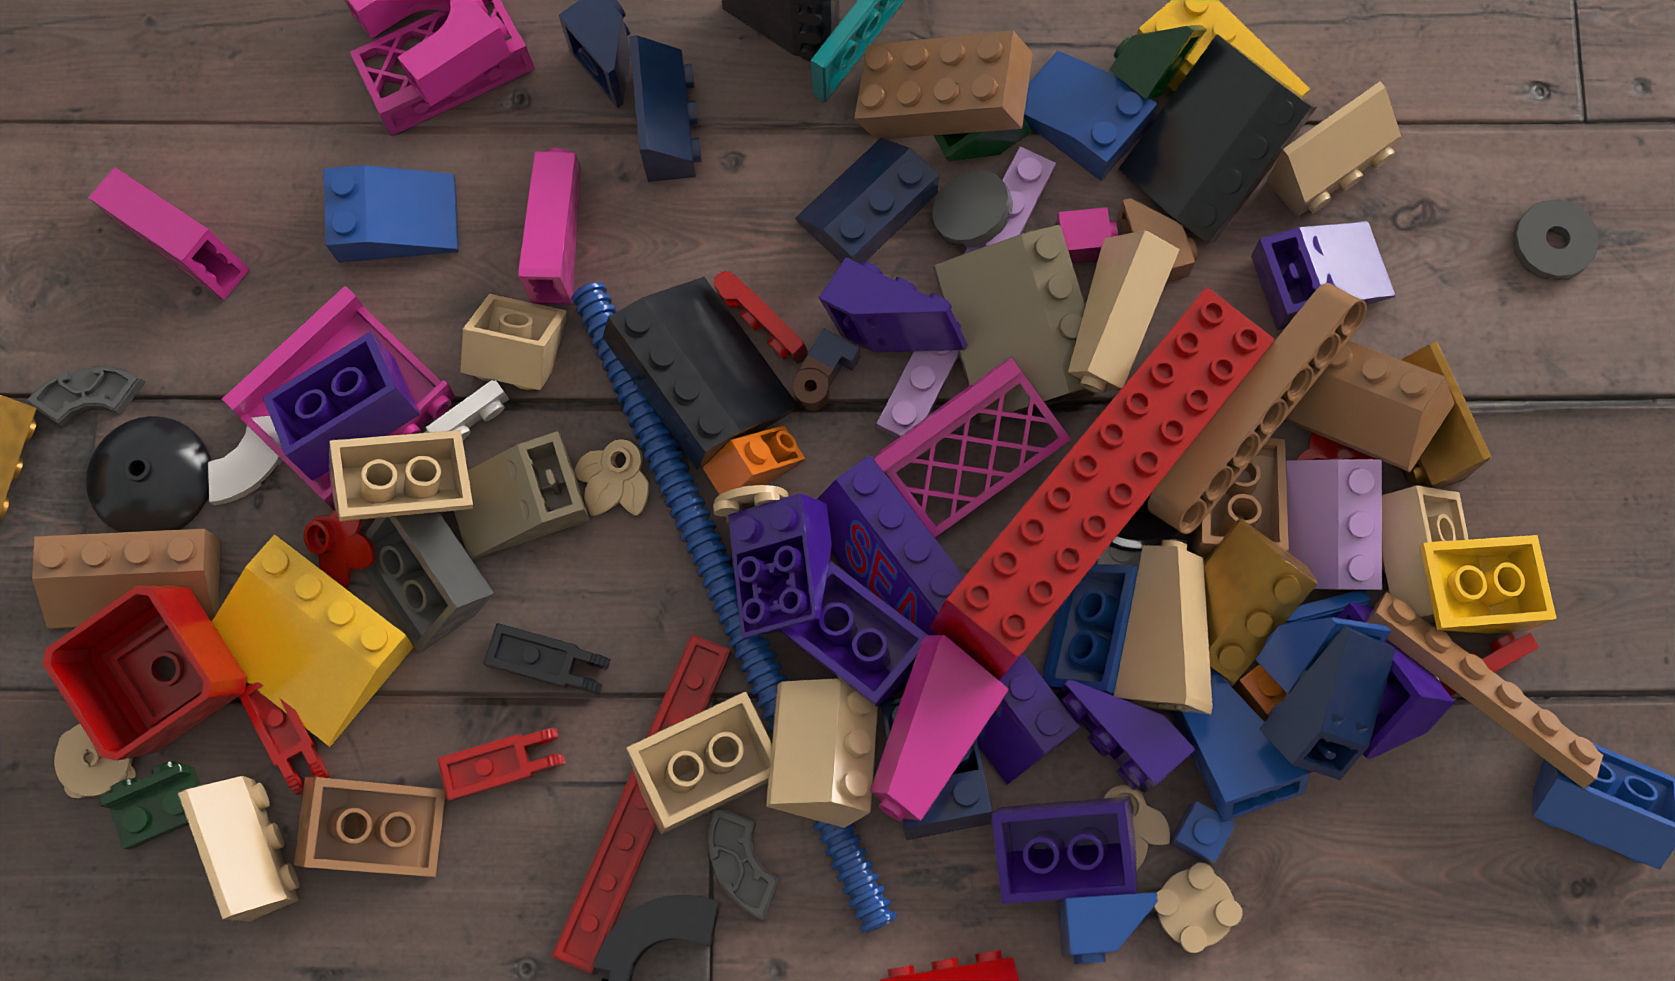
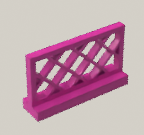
[350,0,535,136]
[874,356,1071,538]

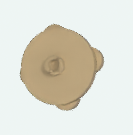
[713,485,788,527]
[54,724,135,799]
[1153,863,1242,953]

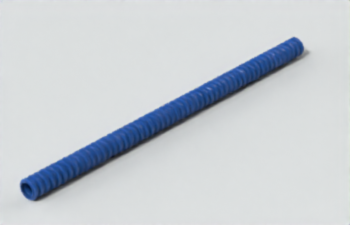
[571,282,897,933]

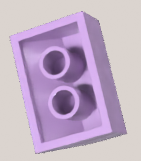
[1286,459,1382,589]

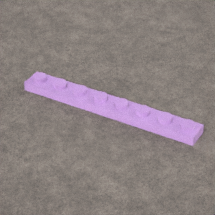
[876,146,1056,438]

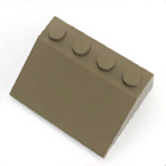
[933,224,1094,423]

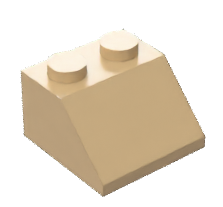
[460,294,568,390]

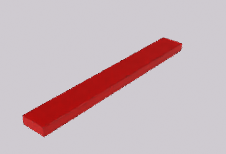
[551,634,732,974]

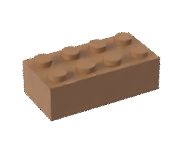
[854,30,1033,140]

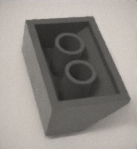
[362,512,494,653]

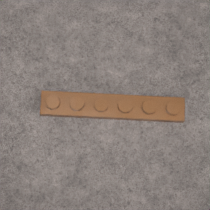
[1366,592,1603,789]

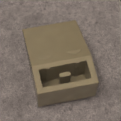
[454,431,590,560]

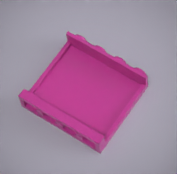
[222,286,455,511]

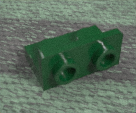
[99,761,200,850]

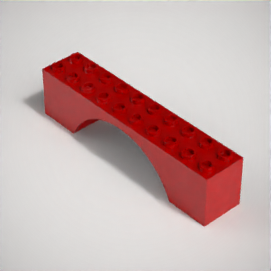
[929,287,1275,681]

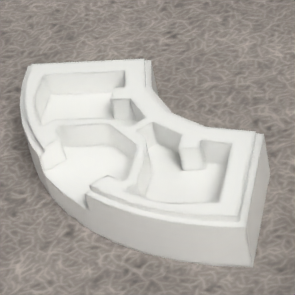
[208,416,283,505]

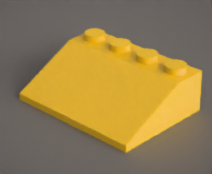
[212,534,414,747]

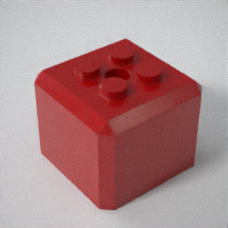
[42,585,247,761]

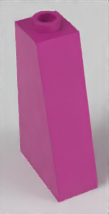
[518,148,581,305]
[88,167,250,300]
[870,635,1009,822]

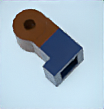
[792,328,860,412]

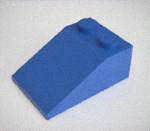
[1024,51,1157,181]
[323,165,459,263]

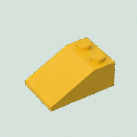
[1419,535,1557,634]

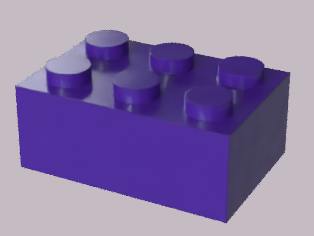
[263,331,420,481]

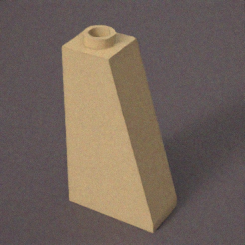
[1068,230,1180,394]
[1114,540,1213,714]

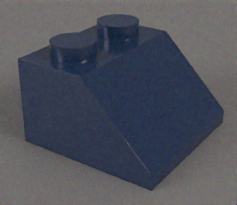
[558,0,631,108]

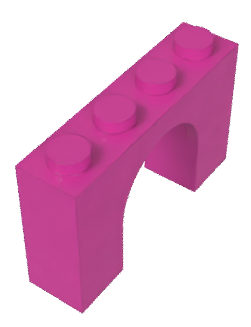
[344,0,511,107]

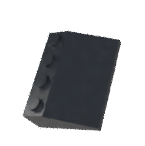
[721,0,840,62]
[1119,34,1317,244]
[602,277,799,470]

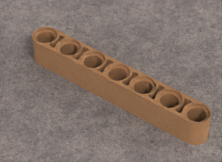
[1148,283,1367,534]

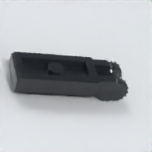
[483,623,611,694]

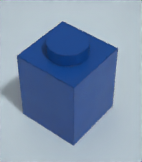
[1169,801,1236,865]

